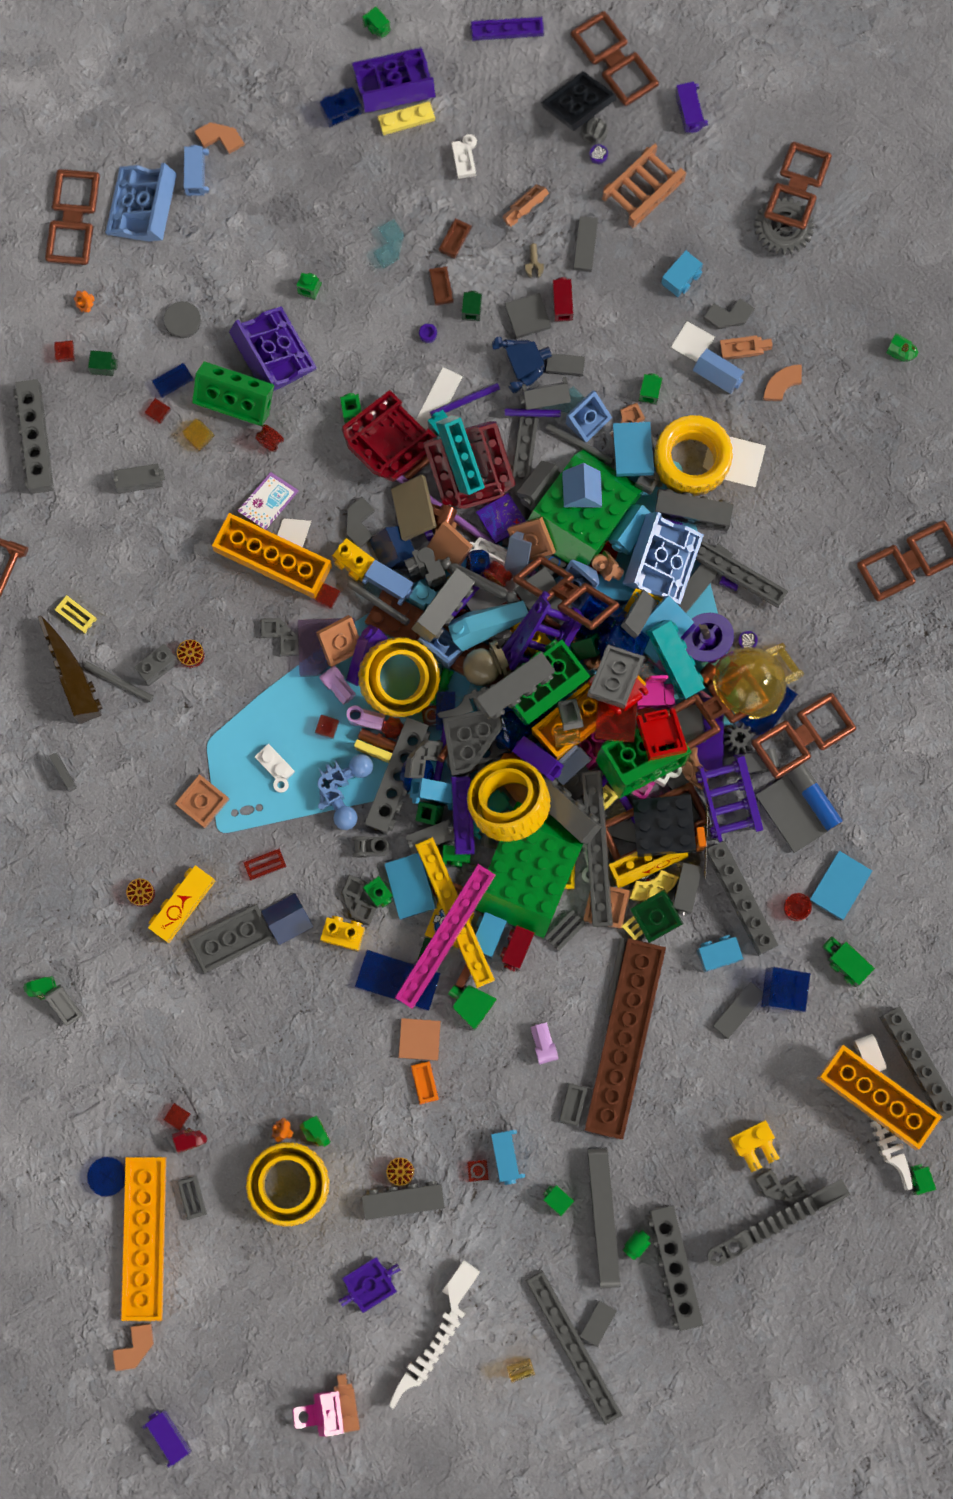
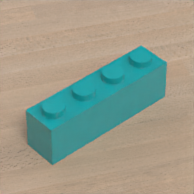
[435,415,485,495]
[646,620,705,699]

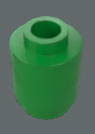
[623,1230,651,1261]

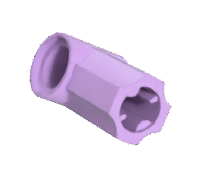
[319,666,356,705]
[346,705,385,731]
[531,1023,558,1065]

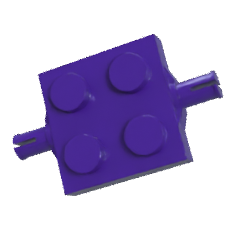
[338,1257,401,1313]

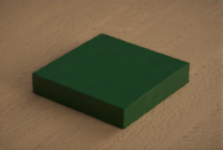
[630,890,684,943]

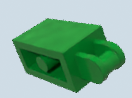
[822,936,875,987]

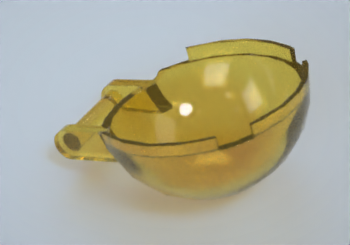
[713,643,804,718]

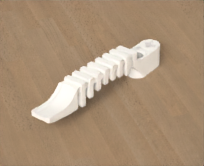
[853,1034,912,1190]
[390,1260,480,1409]

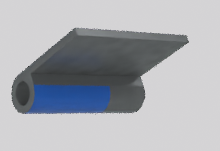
[755,764,843,853]

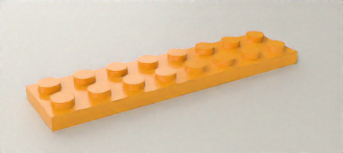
[121,1157,166,1321]

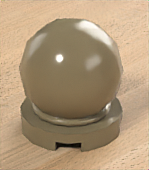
[463,640,511,686]

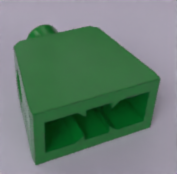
[448,985,497,1030]

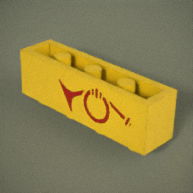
[609,852,688,888]
[148,865,216,943]

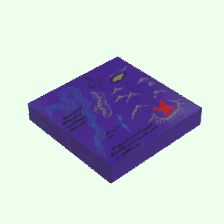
[476,493,526,544]

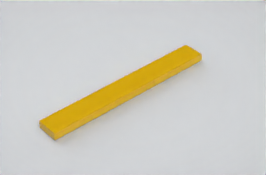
[415,837,495,988]

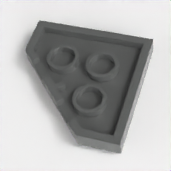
[443,711,503,776]

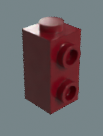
[552,277,574,322]
[500,926,535,972]

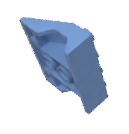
[106,163,177,241]
[623,512,704,605]

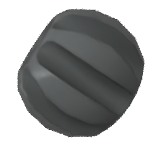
[580,117,608,145]

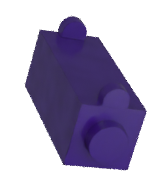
[675,81,709,133]
[512,736,564,782]
[142,1410,192,1468]

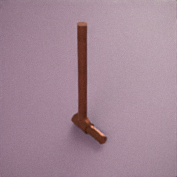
[0,538,29,598]

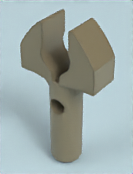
[525,243,544,278]

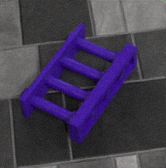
[506,596,583,670]
[695,754,764,843]

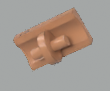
[591,550,624,582]

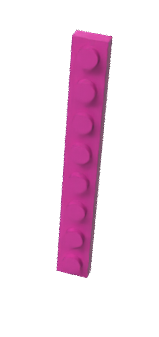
[395,864,496,1009]

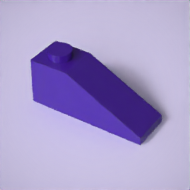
[346,625,389,686]

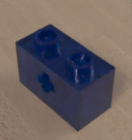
[319,87,362,128]

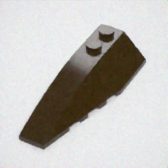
[38,615,103,724]

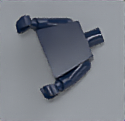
[492,337,552,393]

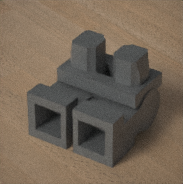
[404,547,447,591]

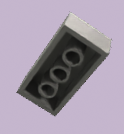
[474,652,556,720]

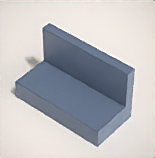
[504,531,532,575]
[556,745,592,786]

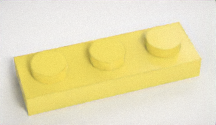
[378,101,435,136]

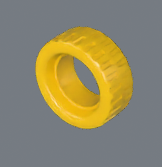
[653,415,733,496]
[358,637,440,717]
[467,759,551,842]
[246,1142,330,1226]

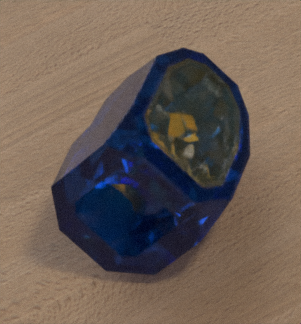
[466,549,490,575]

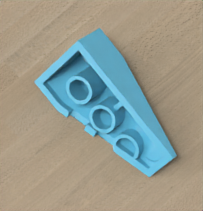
[448,601,528,652]

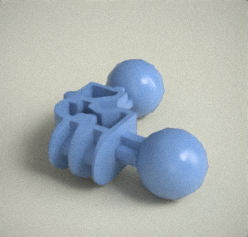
[318,754,373,830]

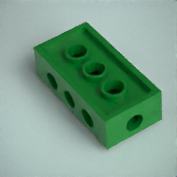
[192,361,274,427]

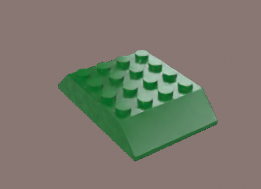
[528,450,644,566]
[475,801,583,938]

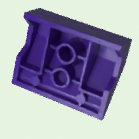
[352,47,436,113]
[229,306,317,391]

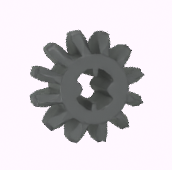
[724,723,755,755]

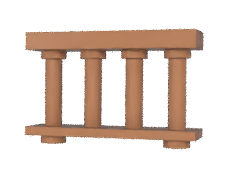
[602,144,686,229]

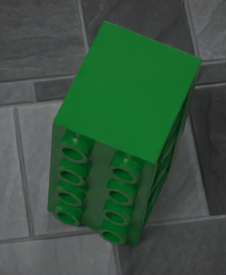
[502,639,590,725]
[595,714,692,799]

